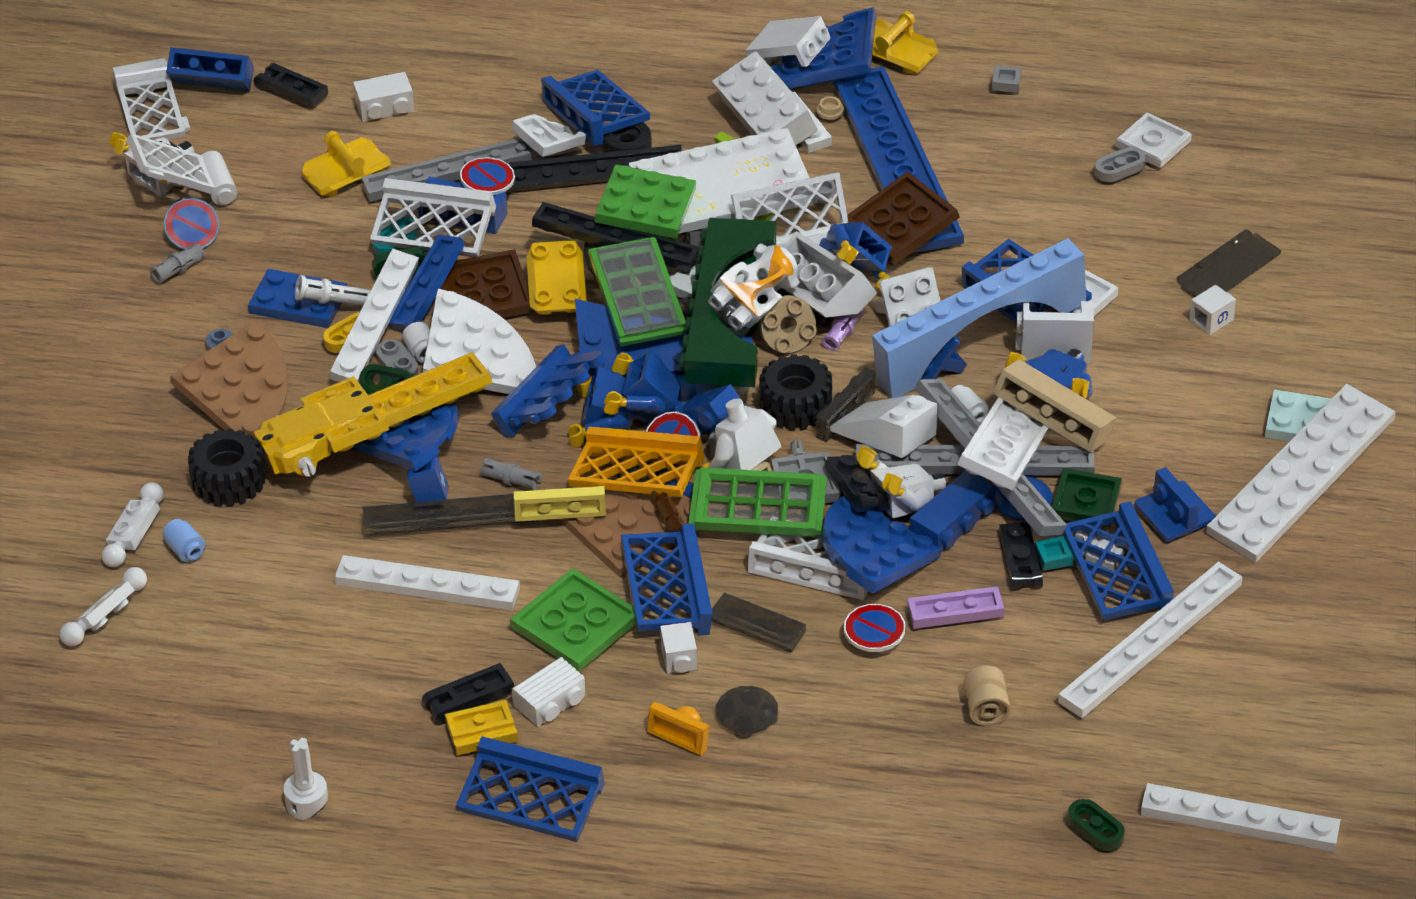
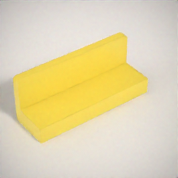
[514,486,606,521]

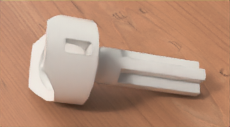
[284,738,328,820]

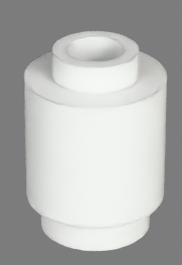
[402,322,430,363]
[951,385,988,424]

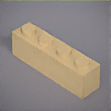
[993,359,1117,452]

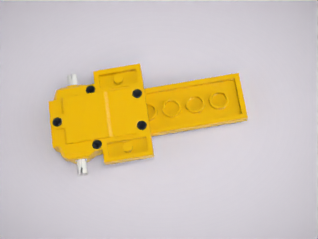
[253,352,493,477]

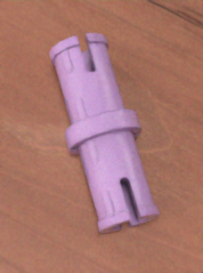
[822,309,864,351]

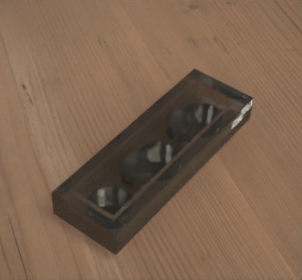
[815,367,875,442]
[712,592,806,652]

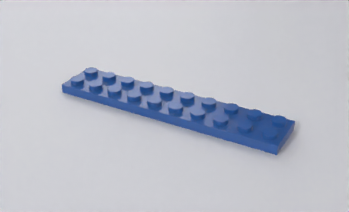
[833,66,964,253]

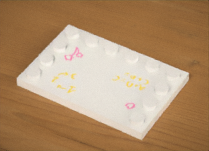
[629,128,817,237]

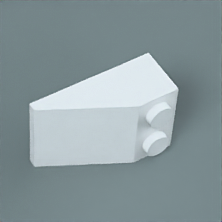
[830,395,937,458]

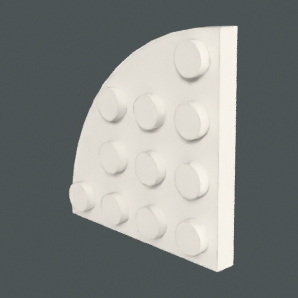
[422,289,536,394]

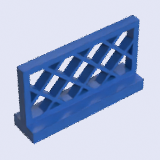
[541,69,650,146]
[962,239,1092,323]
[1063,501,1174,621]
[621,524,713,635]
[456,736,605,842]

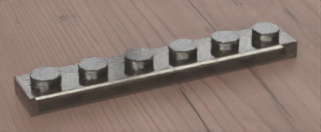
[362,494,545,537]

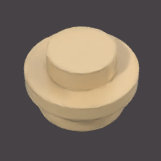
[817,96,844,121]

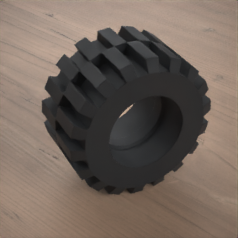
[759,354,833,430]
[188,429,266,506]

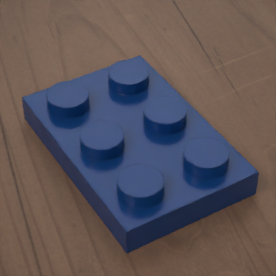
[248,269,347,328]

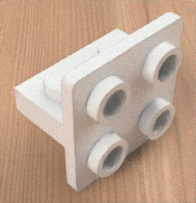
[874,267,940,326]

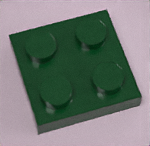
[1052,468,1122,528]

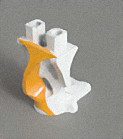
[708,243,800,331]

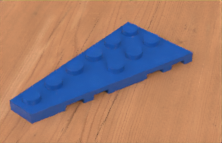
[575,299,753,378]

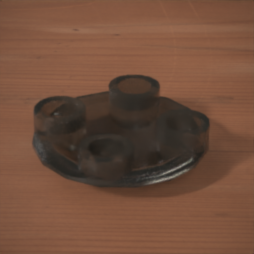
[716,686,778,739]

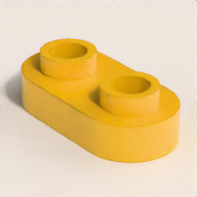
[323,312,360,353]

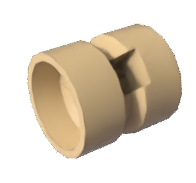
[964,666,1010,726]

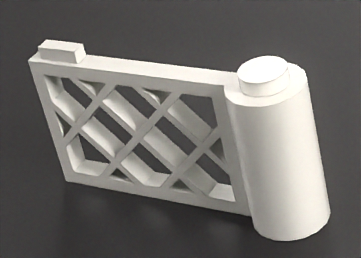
[112,57,190,140]
[127,133,238,206]

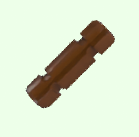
[651,491,685,532]

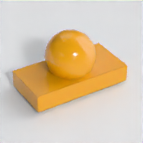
[647,702,710,756]

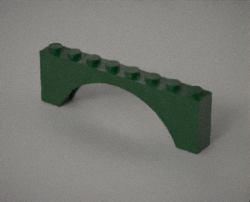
[679,218,776,387]

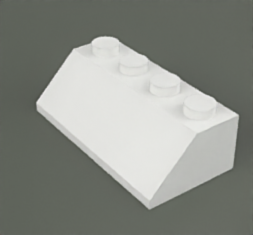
[782,231,877,317]

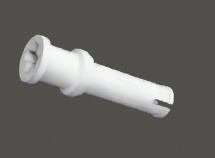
[295,275,371,306]

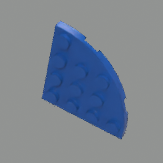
[771,7,876,88]
[352,402,459,472]
[822,495,943,593]

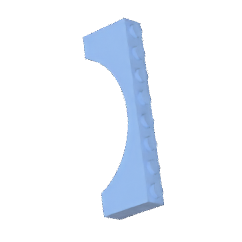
[872,238,1086,399]

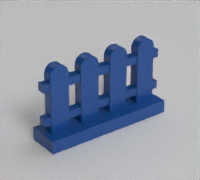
[491,344,606,437]

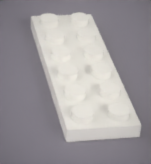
[957,397,1050,490]

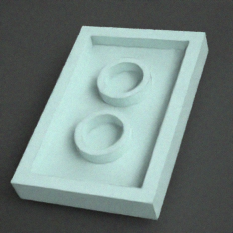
[1265,390,1331,442]

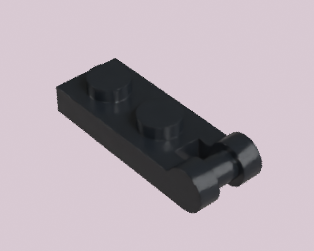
[253,63,328,108]
[825,455,888,512]
[999,522,1043,590]
[422,663,514,725]

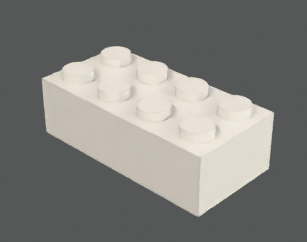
[712,51,818,146]

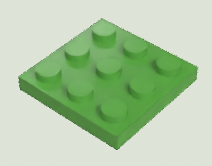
[595,165,696,239]
[510,568,636,672]

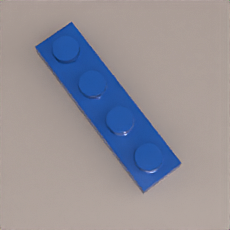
[389,235,465,331]

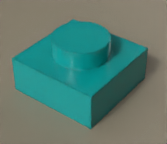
[1035,536,1073,571]

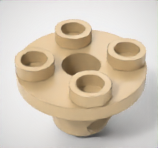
[759,295,817,353]

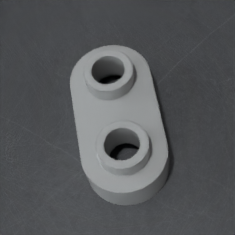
[1095,147,1145,183]
[376,339,419,381]

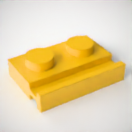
[445,700,519,756]

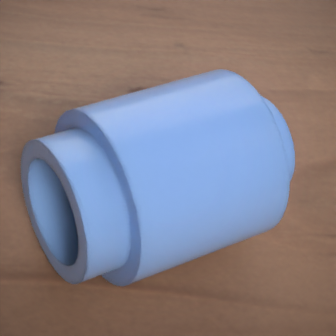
[163,519,205,562]

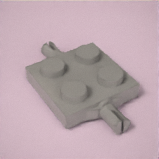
[771,439,840,508]

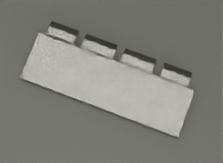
[1177,229,1281,298]

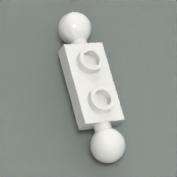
[102,482,164,568]
[59,567,147,647]

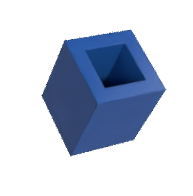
[407,456,449,508]

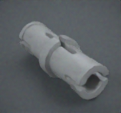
[150,243,205,283]
[481,458,542,490]

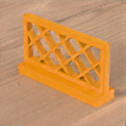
[568,426,705,497]

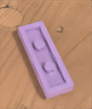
[907,586,1005,629]

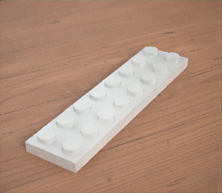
[1206,384,1396,563]

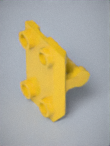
[872,11,939,74]
[301,131,391,197]
[526,240,586,315]

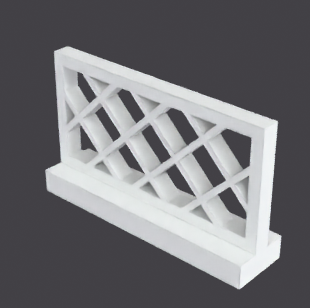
[731,172,848,247]
[370,178,496,258]
[748,517,868,600]

